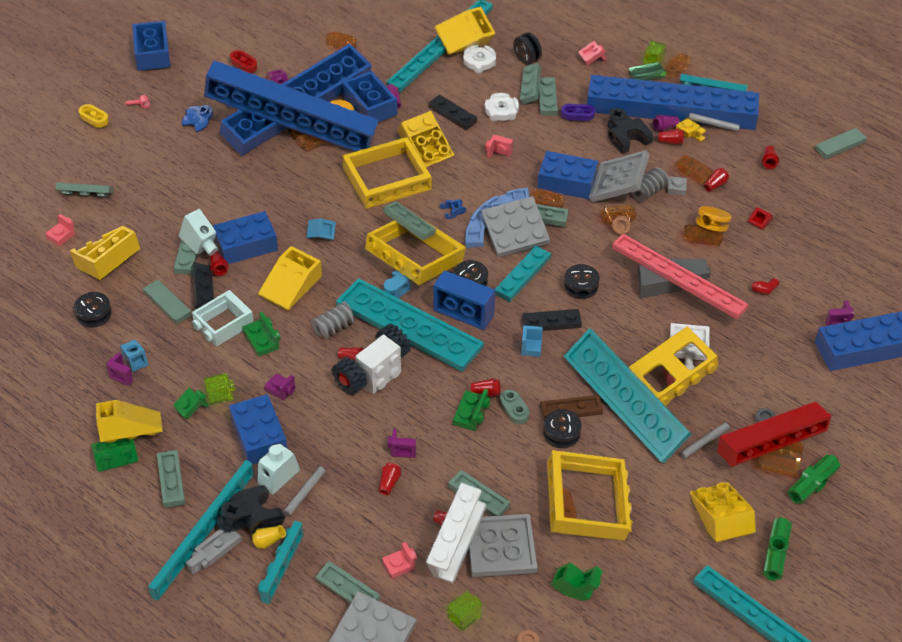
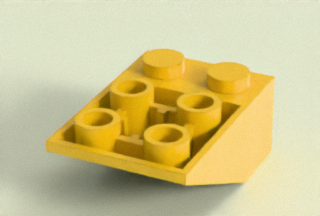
[434,7,496,55]
[397,111,455,167]
[258,246,322,311]
[96,400,163,443]
[690,483,756,542]

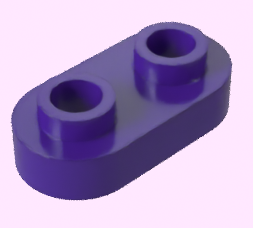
[561,104,595,121]

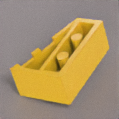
[70,226,141,280]

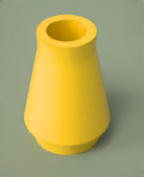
[253,525,286,549]

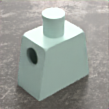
[178,209,218,256]
[257,444,300,495]

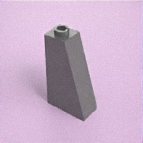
[638,258,711,298]

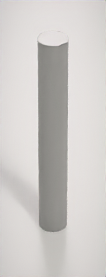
[688,113,740,132]
[680,422,730,459]
[283,466,326,516]

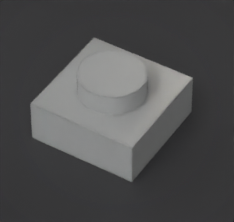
[667,177,687,195]

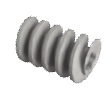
[631,167,669,203]
[311,302,354,339]

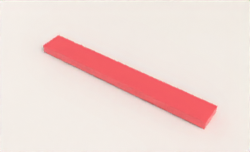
[612,234,749,319]

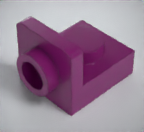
[266,69,288,84]
[825,300,854,326]
[106,353,133,386]
[264,373,296,401]
[387,429,416,458]

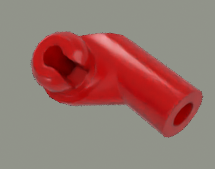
[752,278,779,295]

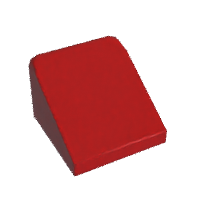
[747,206,773,230]

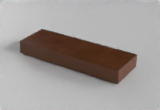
[540,395,603,420]

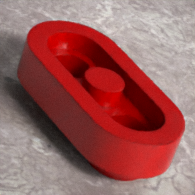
[230,50,258,73]

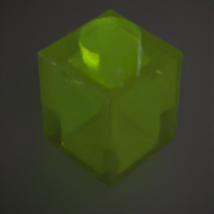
[643,40,666,69]
[204,373,236,405]
[447,591,482,632]

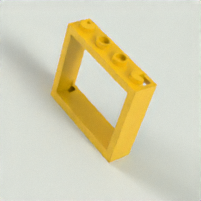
[342,137,432,209]
[365,216,466,285]
[547,450,633,541]

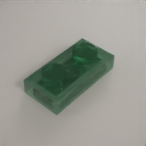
[628,62,666,81]

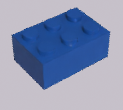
[132,21,171,70]
[342,71,397,122]
[537,151,598,199]
[212,211,278,264]
[433,270,495,330]
[229,394,287,465]

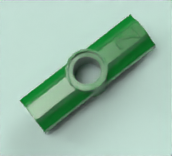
[788,454,841,504]
[763,517,792,581]

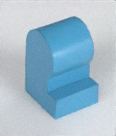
[384,270,411,298]
[120,339,149,372]

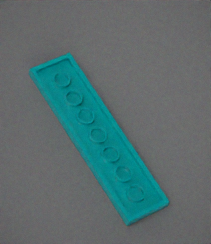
[336,278,484,372]
[564,328,692,463]

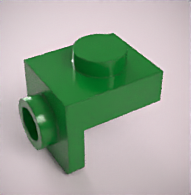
[173,388,210,419]

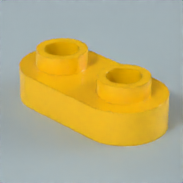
[78,104,109,128]

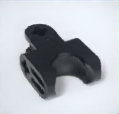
[607,108,653,154]
[218,485,286,534]

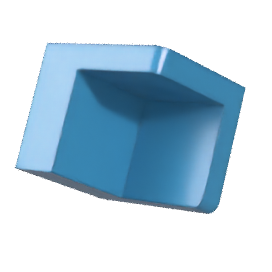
[307,219,336,240]
[521,325,543,357]

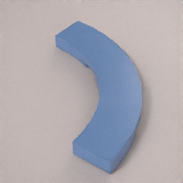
[465,188,530,248]

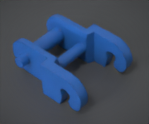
[440,199,467,219]

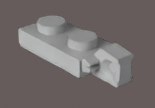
[186,529,242,574]

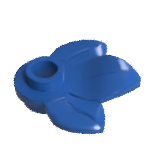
[182,105,213,132]

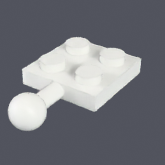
[670,323,709,370]

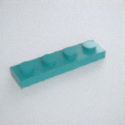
[680,74,747,91]
[494,246,551,302]
[258,521,304,604]

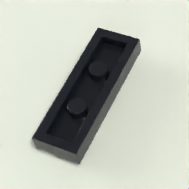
[428,95,477,130]
[191,262,214,309]
[522,309,582,331]

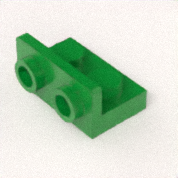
[242,311,281,357]
[453,389,491,431]
[91,438,139,472]

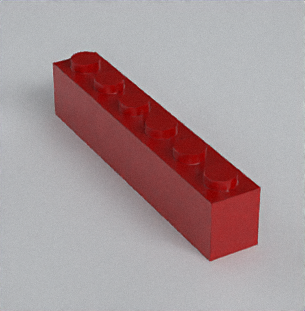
[717,401,832,467]

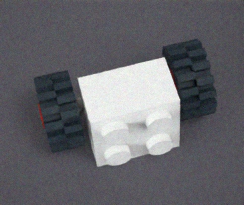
[331,323,411,395]

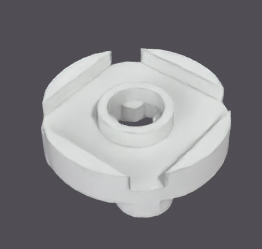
[463,45,496,73]
[485,93,519,121]

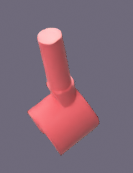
[126,95,150,109]

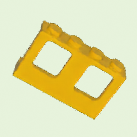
[629,326,719,406]

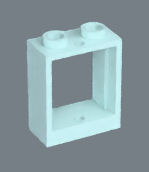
[192,290,254,347]

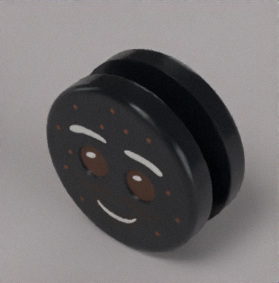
[513,32,542,65]
[454,260,488,286]
[564,264,600,299]
[74,292,112,328]
[543,409,582,449]

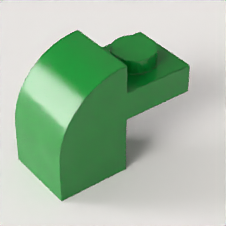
[551,562,603,601]

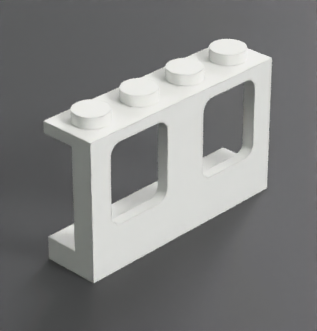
[426,483,487,584]

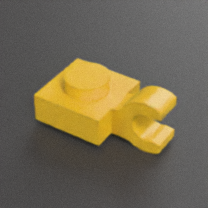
[675,118,706,142]

